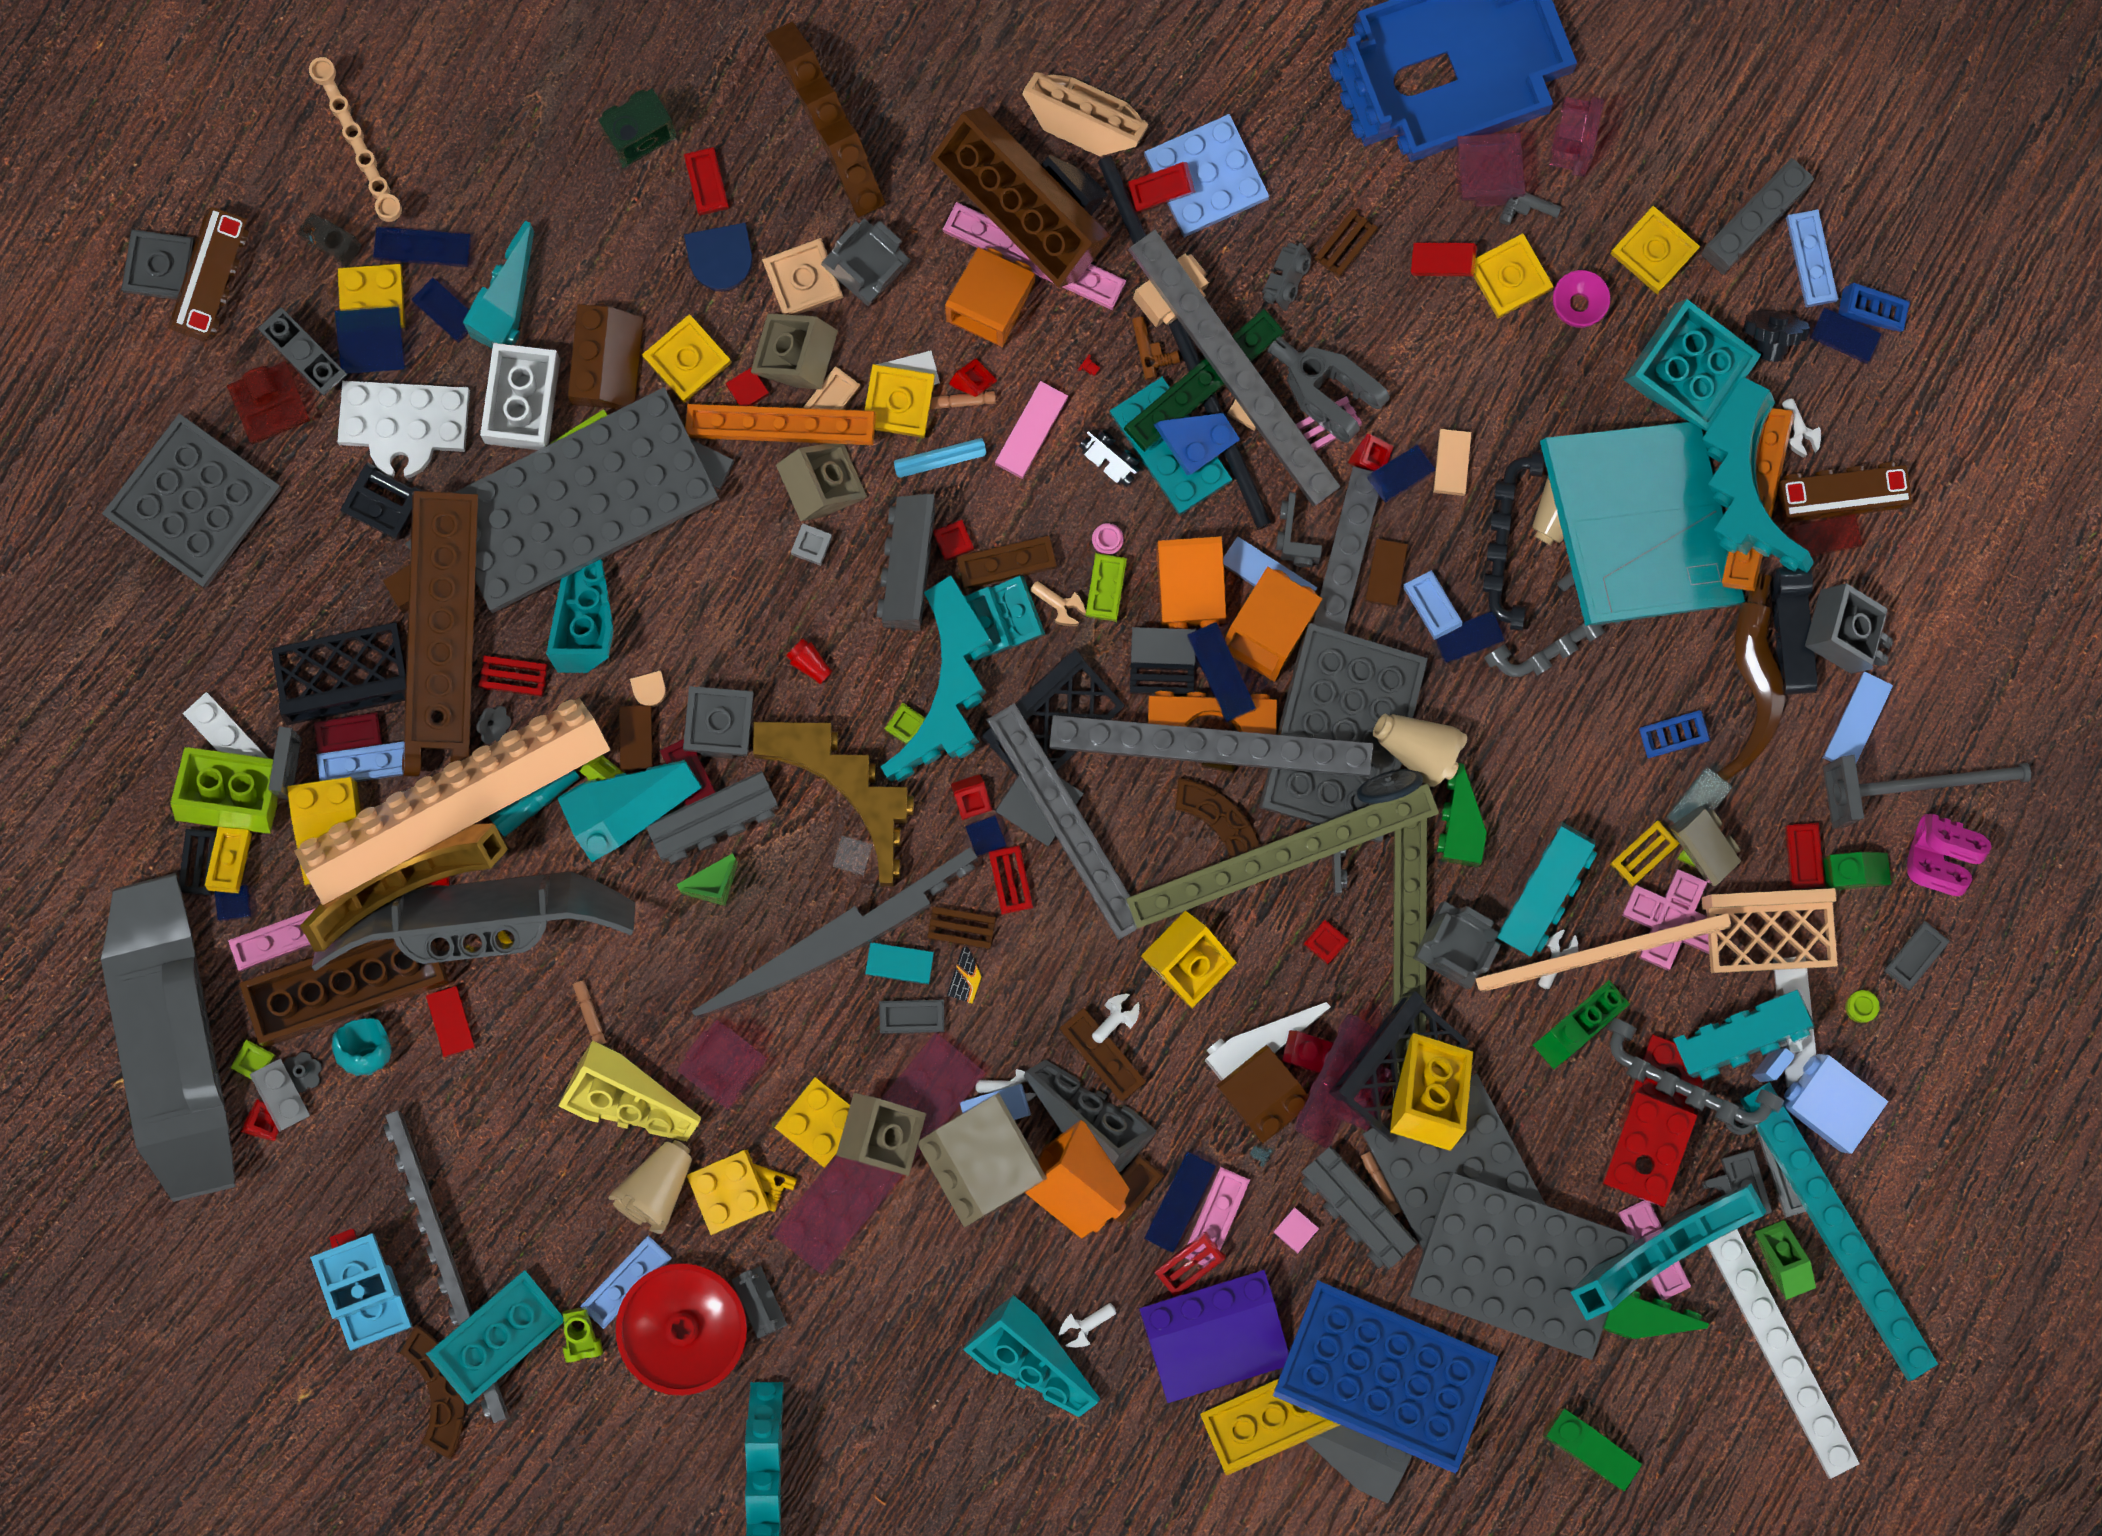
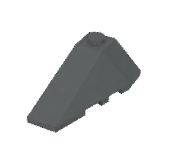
[1024,1060,1157,1172]
[1305,1425,1412,1503]

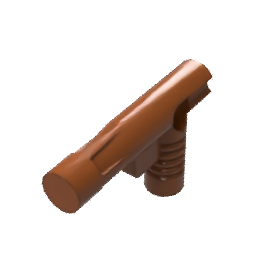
[1132,317,1180,380]

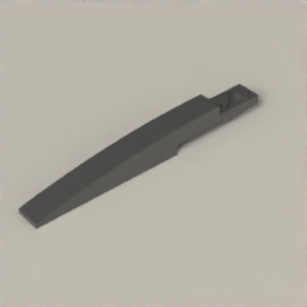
[692,847,978,1019]

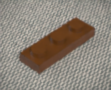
[957,536,1057,589]
[1059,1008,1146,1103]

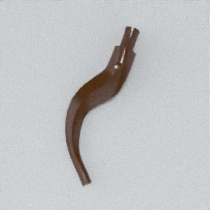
[1706,573,1785,790]

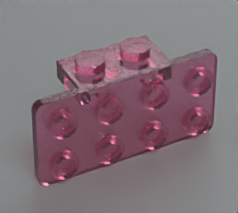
[1295,1014,1392,1148]

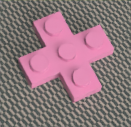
[1622,869,1722,971]

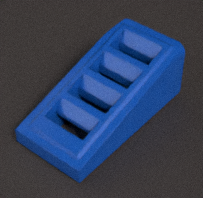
[1838,283,1910,332]
[1639,710,1711,759]

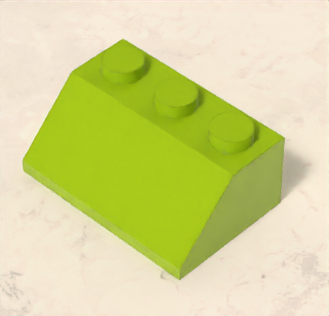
[170,747,278,834]

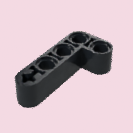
[1770,567,1817,695]

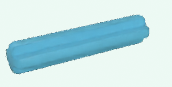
[894,438,986,478]

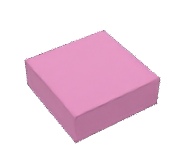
[1273,1207,1319,1254]

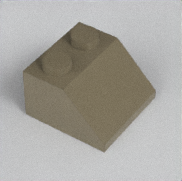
[751,314,838,390]
[776,443,867,521]
[1669,806,1741,886]
[836,1093,926,1176]

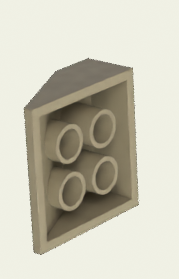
[918,1093,1047,1228]

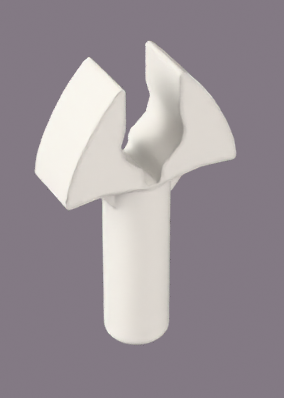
[1782,398,1821,458]
[1538,930,1578,989]
[1092,994,1139,1043]
[976,1069,1037,1102]
[1059,1303,1116,1348]

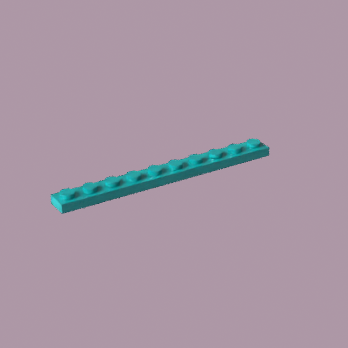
[1739,1082,1938,1381]

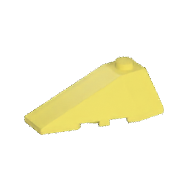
[559,1041,701,1142]

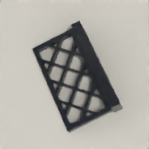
[271,622,406,725]
[979,649,1125,776]
[1329,991,1469,1142]

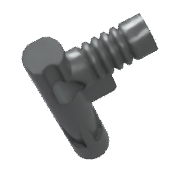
[1499,183,1562,225]

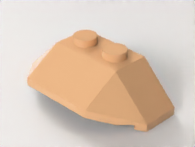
[1023,72,1149,156]

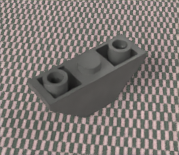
[258,307,347,396]

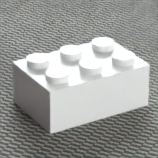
[480,343,560,450]

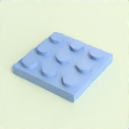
[1144,114,1269,237]

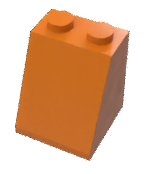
[945,247,1035,347]
[1156,536,1226,630]
[1220,566,1322,682]
[1025,1120,1130,1239]

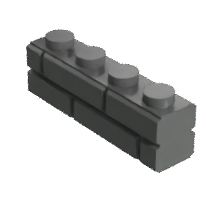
[1701,158,1814,275]
[646,771,779,865]
[1300,1146,1418,1270]

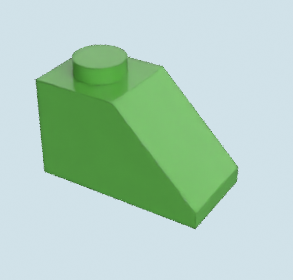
[1755,1220,1816,1300]

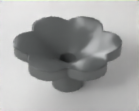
[477,705,511,744]
[284,1052,322,1093]

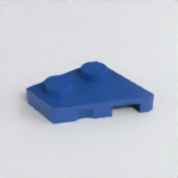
[1154,413,1240,475]

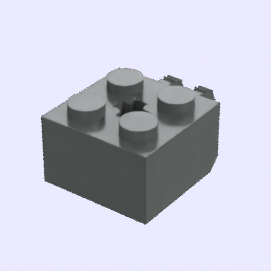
[1805,583,1893,674]

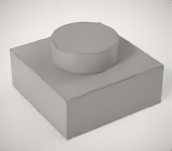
[791,523,832,566]

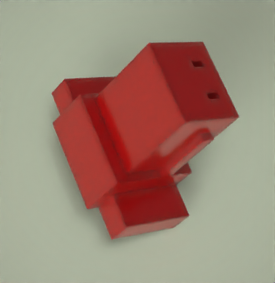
[1077,354,1100,376]

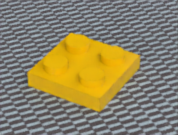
[1610,206,1700,295]
[1473,233,1554,319]
[338,264,405,332]
[642,314,732,403]
[865,364,935,438]
[774,1077,850,1168]
[687,1150,772,1235]

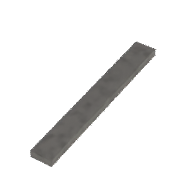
[987,703,1137,940]

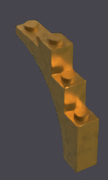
[753,722,914,887]
[300,824,508,952]

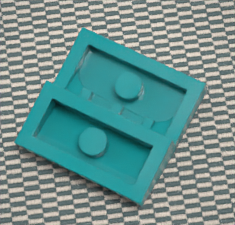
[965,575,1045,658]

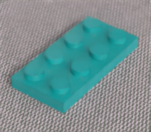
[1110,377,1232,516]
[426,1270,564,1405]

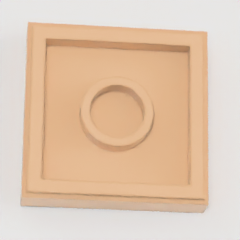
[762,238,843,315]

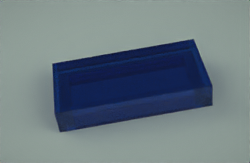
[411,277,469,343]
[1810,308,1881,364]
[1367,445,1436,503]
[1435,612,1505,664]

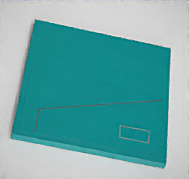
[1540,422,1745,626]

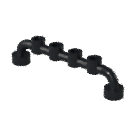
[1483,451,1544,631]

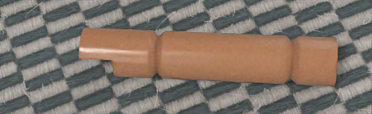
[930,391,996,410]
[572,980,606,1045]
[1360,1151,1401,1215]

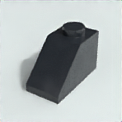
[1041,155,1108,216]

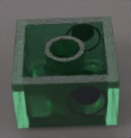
[598,88,677,169]

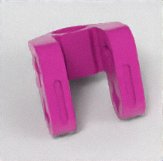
[1907,814,1991,896]

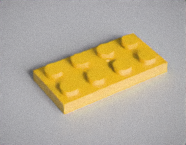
[1200,1379,1340,1475]

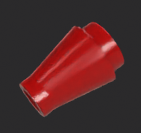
[786,638,833,685]

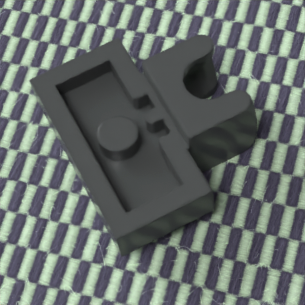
[1702,1150,1772,1215]

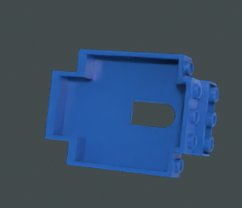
[1329,0,1577,163]

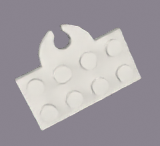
[337,381,470,479]

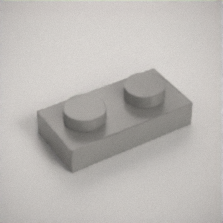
[249,1058,310,1132]

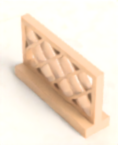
[1702,888,1838,973]

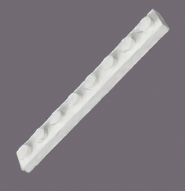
[1707,1229,1860,1479]

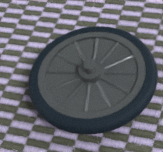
[1357,769,1423,804]

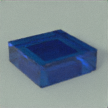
[965,816,1006,857]
[214,885,252,922]

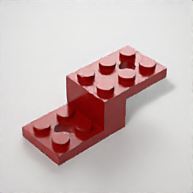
[1602,1034,1705,1207]

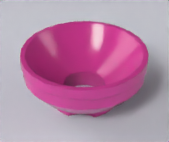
[1553,270,1610,328]

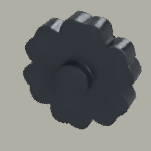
[1744,310,1810,362]

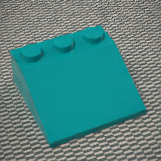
[1623,299,1761,431]

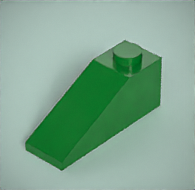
[1542,1409,1642,1492]

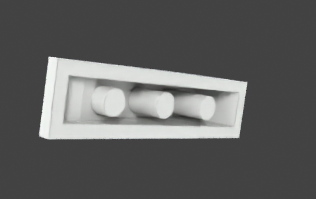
[1205,1002,1330,1081]

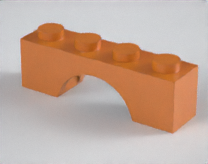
[1147,691,1277,735]

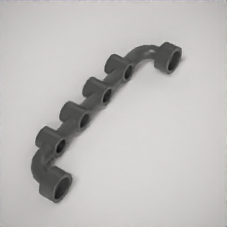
[1484,621,1622,677]
[1608,1018,1784,1126]

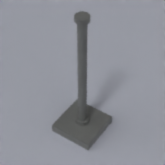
[1823,755,2031,829]

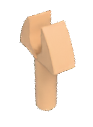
[1031,581,1086,626]

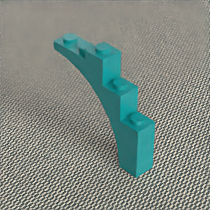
[1702,377,1814,573]
[881,576,994,782]
[1570,1183,1767,1321]
[745,1382,784,1536]

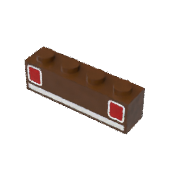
[167,207,249,342]
[1777,462,1913,524]

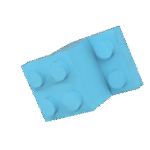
[310,1233,413,1351]

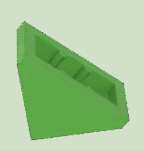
[677,853,738,906]

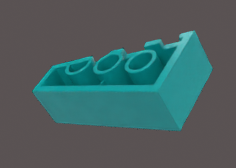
[1497,821,1597,957]
[1673,989,1816,1081]

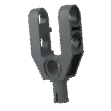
[1268,336,1390,443]

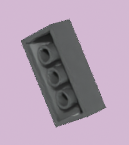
[877,494,936,631]

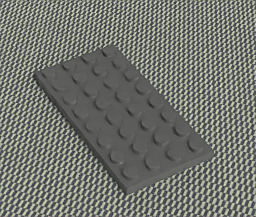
[454,387,720,613]

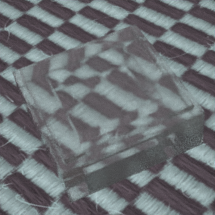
[833,836,873,876]

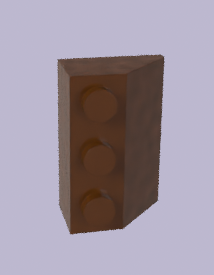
[568,304,644,409]

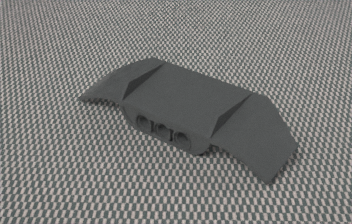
[312,872,635,971]
[101,873,236,1202]

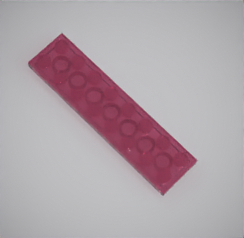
[772,1032,986,1275]

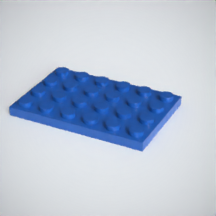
[1272,1280,1498,1474]

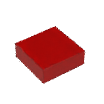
[725,367,769,406]
[933,520,974,562]
[1303,920,1349,965]

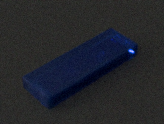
[373,227,471,267]
[1187,622,1256,723]
[1144,1151,1216,1254]

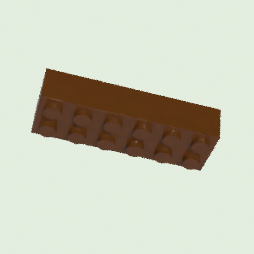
[930,107,1111,288]
[239,938,450,1047]

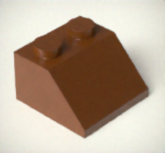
[1216,1045,1313,1144]

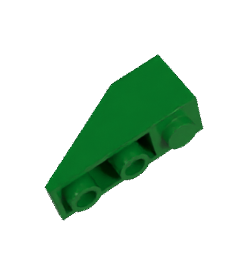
[1436,763,1487,867]
[1533,980,1630,1070]
[1602,1291,1709,1339]

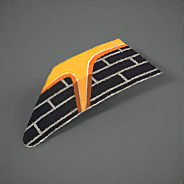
[947,947,981,1004]

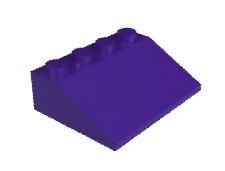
[1139,1270,1289,1403]

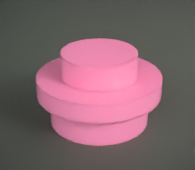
[1092,523,1124,555]

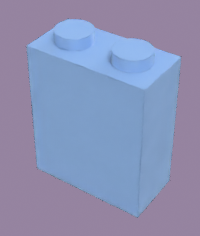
[1783,1054,1888,1154]

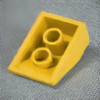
[287,777,361,886]
[1390,1033,1473,1151]

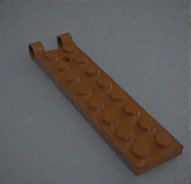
[402,491,478,777]

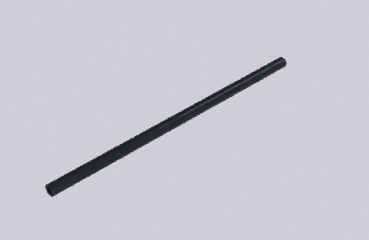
[1098,156,1272,530]

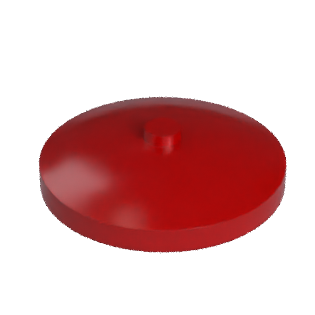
[616,1264,747,1396]

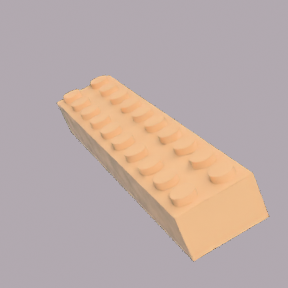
[294,698,610,905]

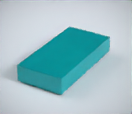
[865,942,934,985]

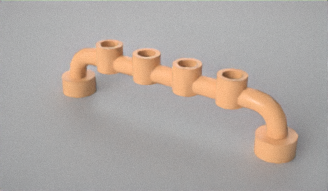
[309,57,402,222]

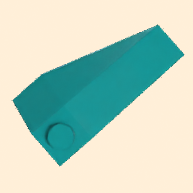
[463,221,534,348]
[546,559,614,673]
[558,760,702,862]
[963,1295,1100,1417]

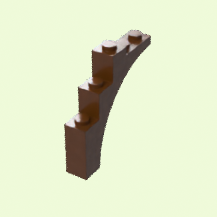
[765,21,885,218]

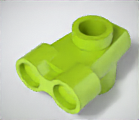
[562,1307,604,1362]

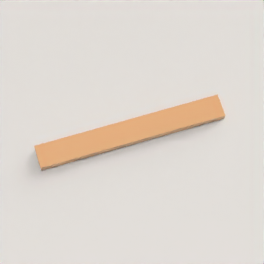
[1475,913,1731,992]

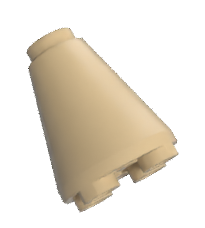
[1373,714,1467,787]

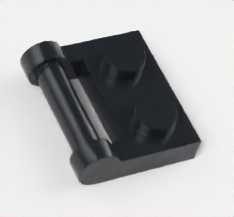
[340,462,424,541]

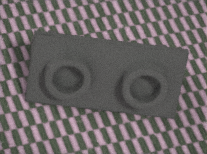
[1262,243,1312,311]
[731,1266,787,1339]

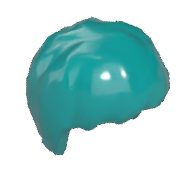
[331,1018,392,1076]

